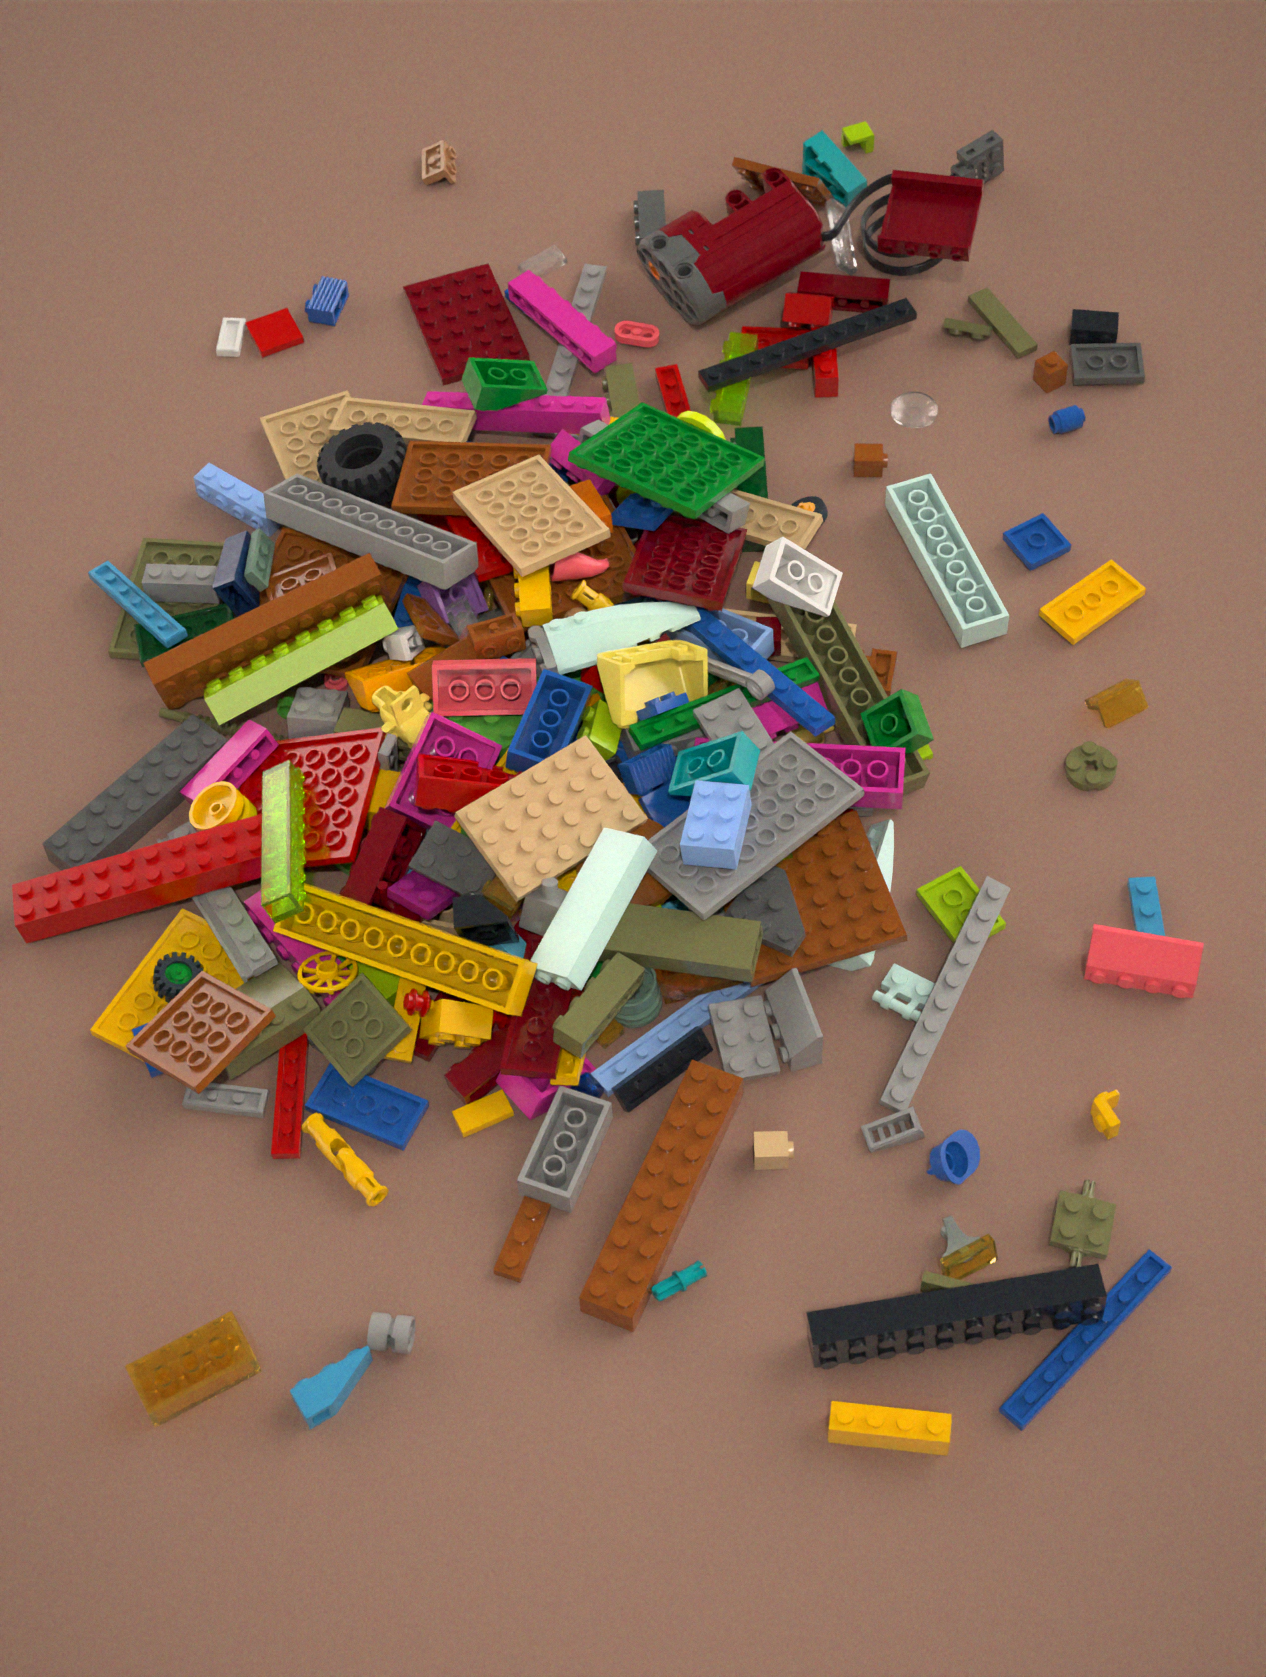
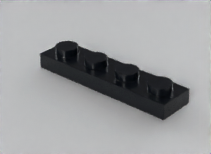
[611,1026,714,1113]

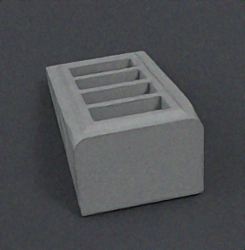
[861,1106,925,1153]

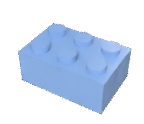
[680,780,752,870]

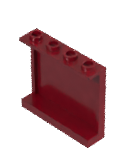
[877,170,984,262]

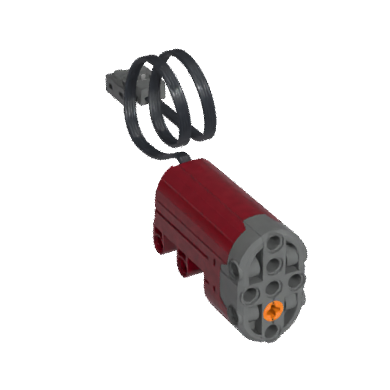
[636,130,1004,326]

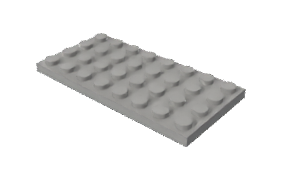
[647,732,864,920]

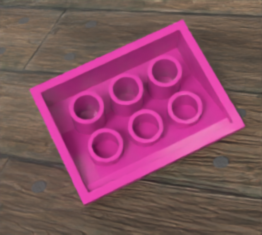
[385,712,502,830]

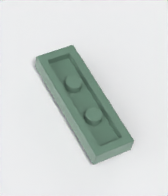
[244,528,275,592]

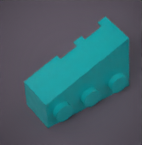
[802,130,867,208]

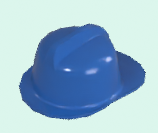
[927,1129,980,1185]

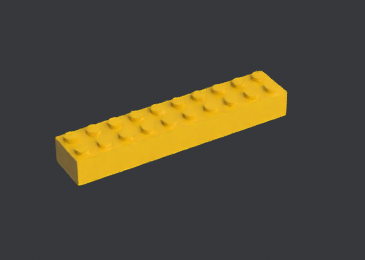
[273,880,538,1016]

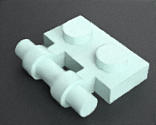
[872,963,935,1022]

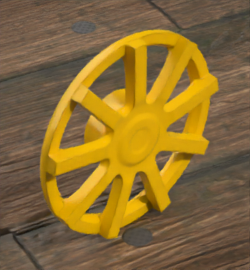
[297,951,359,995]

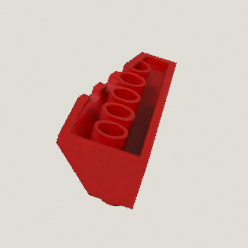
[414,754,523,813]

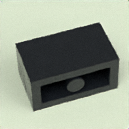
[1069,309,1119,345]

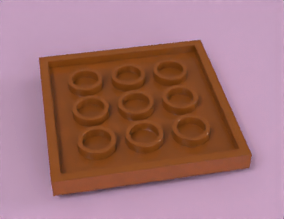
[732,157,834,207]
[126,971,276,1094]

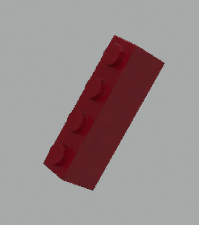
[797,271,891,313]
[444,1024,509,1105]

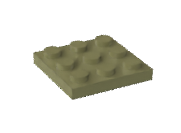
[303,973,413,1087]

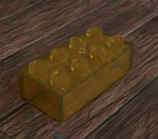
[125,1311,262,1428]

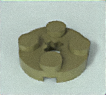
[1065,741,1118,792]

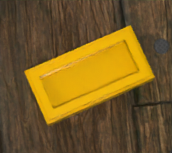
[452,1090,514,1138]

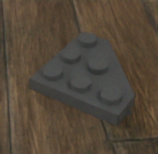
[723,866,805,957]

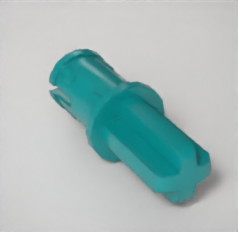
[651,1260,707,1302]

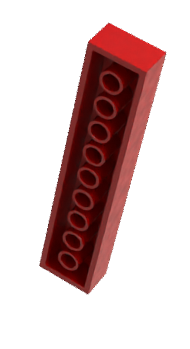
[12,813,279,944]

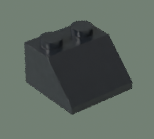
[453,893,519,946]

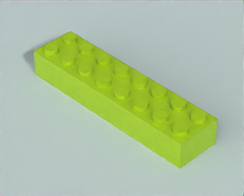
[204,595,398,725]

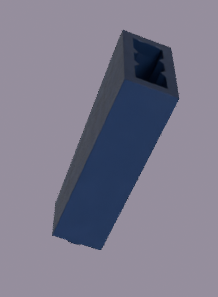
[213,530,259,617]

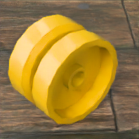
[189,781,257,831]

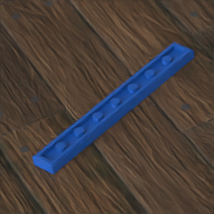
[999,1249,1172,1431]

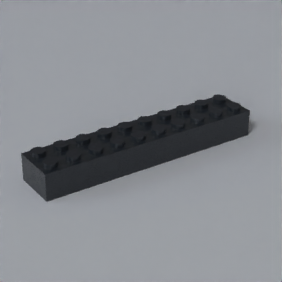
[806,1263,1107,1369]

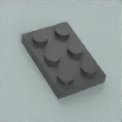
[1070,343,1145,385]
[408,820,497,897]

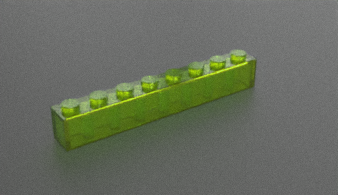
[261,760,306,923]

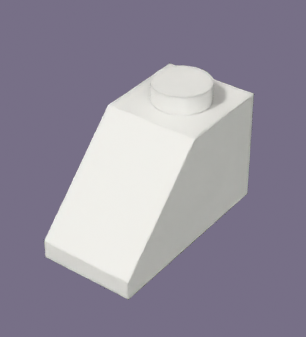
[383,625,425,661]

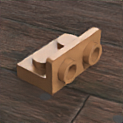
[422,140,457,185]

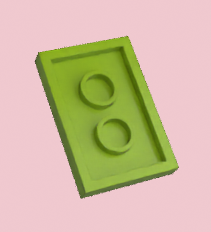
[916,866,1006,943]

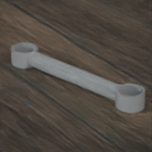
[673,638,775,700]

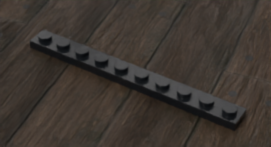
[698,298,917,393]

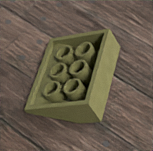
[224,962,320,1080]

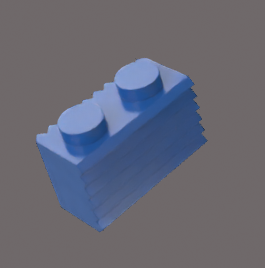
[305,276,349,326]
[618,743,676,797]

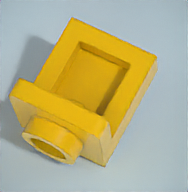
[1090,1090,1121,1140]

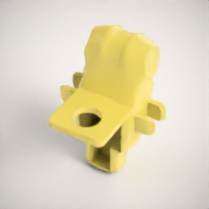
[372,686,433,749]

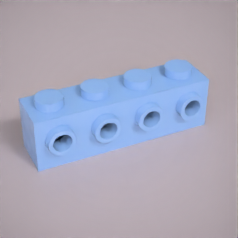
[193,463,283,537]

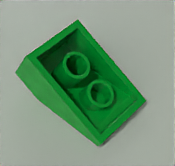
[462,357,548,411]

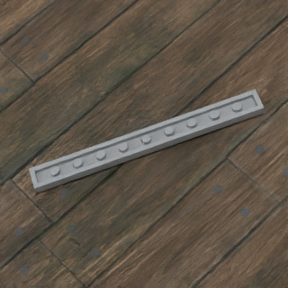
[533,264,607,438]
[878,876,1011,1113]

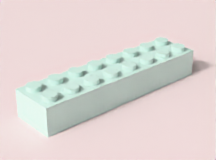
[885,473,1009,648]

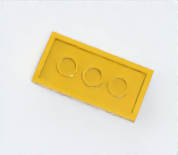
[1039,559,1146,645]

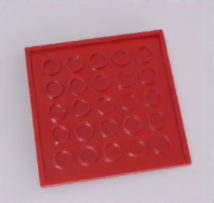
[239,727,386,870]

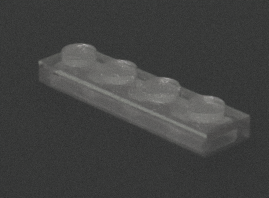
[825,197,858,276]

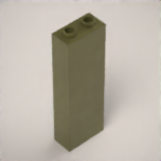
[598,903,763,983]

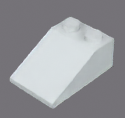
[752,537,843,617]

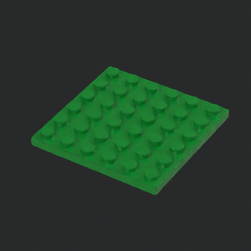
[568,402,765,519]

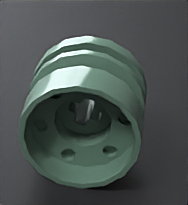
[613,967,663,1028]

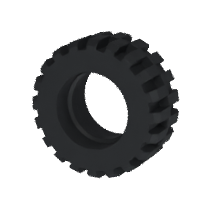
[317,422,407,506]

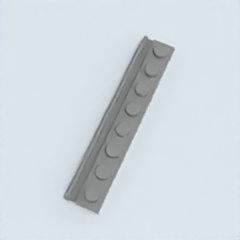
[157,821,279,983]

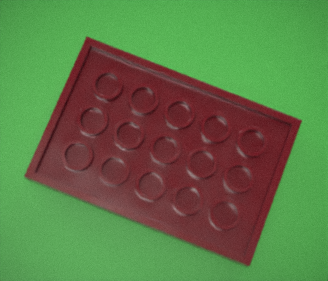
[403,263,530,386]
[622,514,747,611]

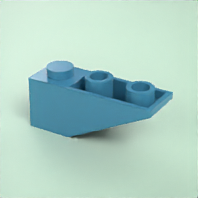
[289,1346,373,1430]

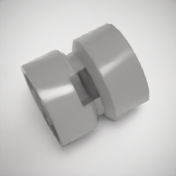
[367,1312,416,1354]

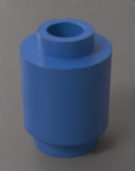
[1048,405,1085,434]

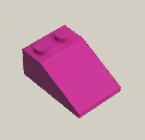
[496,1057,596,1120]

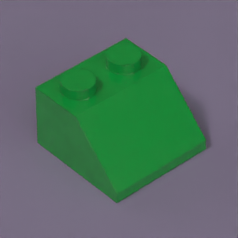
[860,689,934,754]

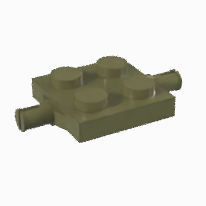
[1049,1180,1116,1268]

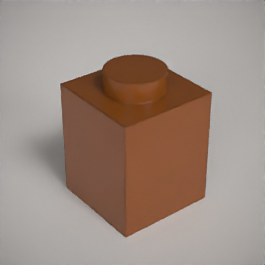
[1033,351,1068,394]
[854,443,888,477]

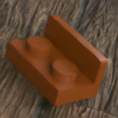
[466,612,526,659]

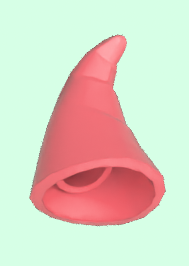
[550,552,609,581]

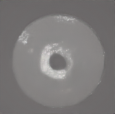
[891,392,938,428]

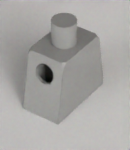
[519,877,568,936]

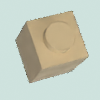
[754,1131,794,1170]

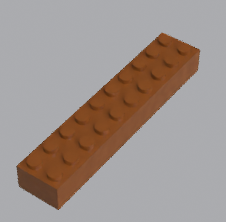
[143,553,393,710]
[579,1060,744,1332]

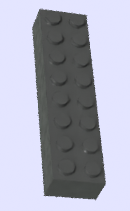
[42,714,228,871]

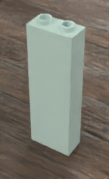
[530,827,657,990]

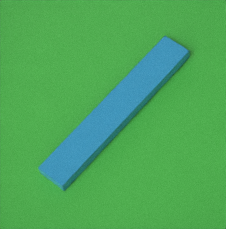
[88,561,188,648]

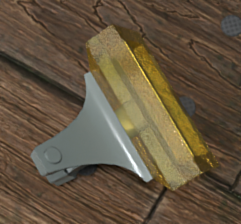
[939,1216,998,1280]

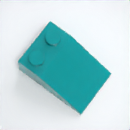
[668,731,760,796]

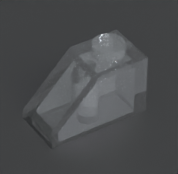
[444,595,482,640]

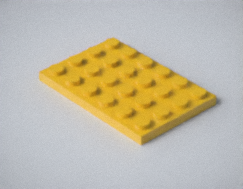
[90,908,255,1061]

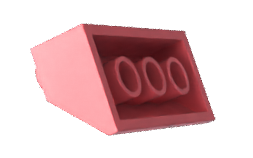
[432,658,537,716]
[1084,924,1204,998]

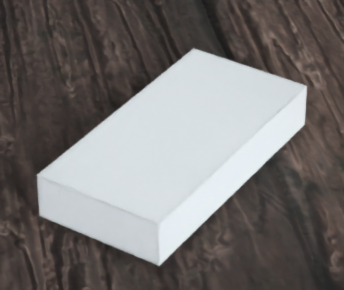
[216,318,246,357]

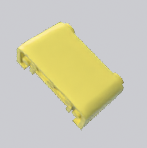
[597,640,708,728]

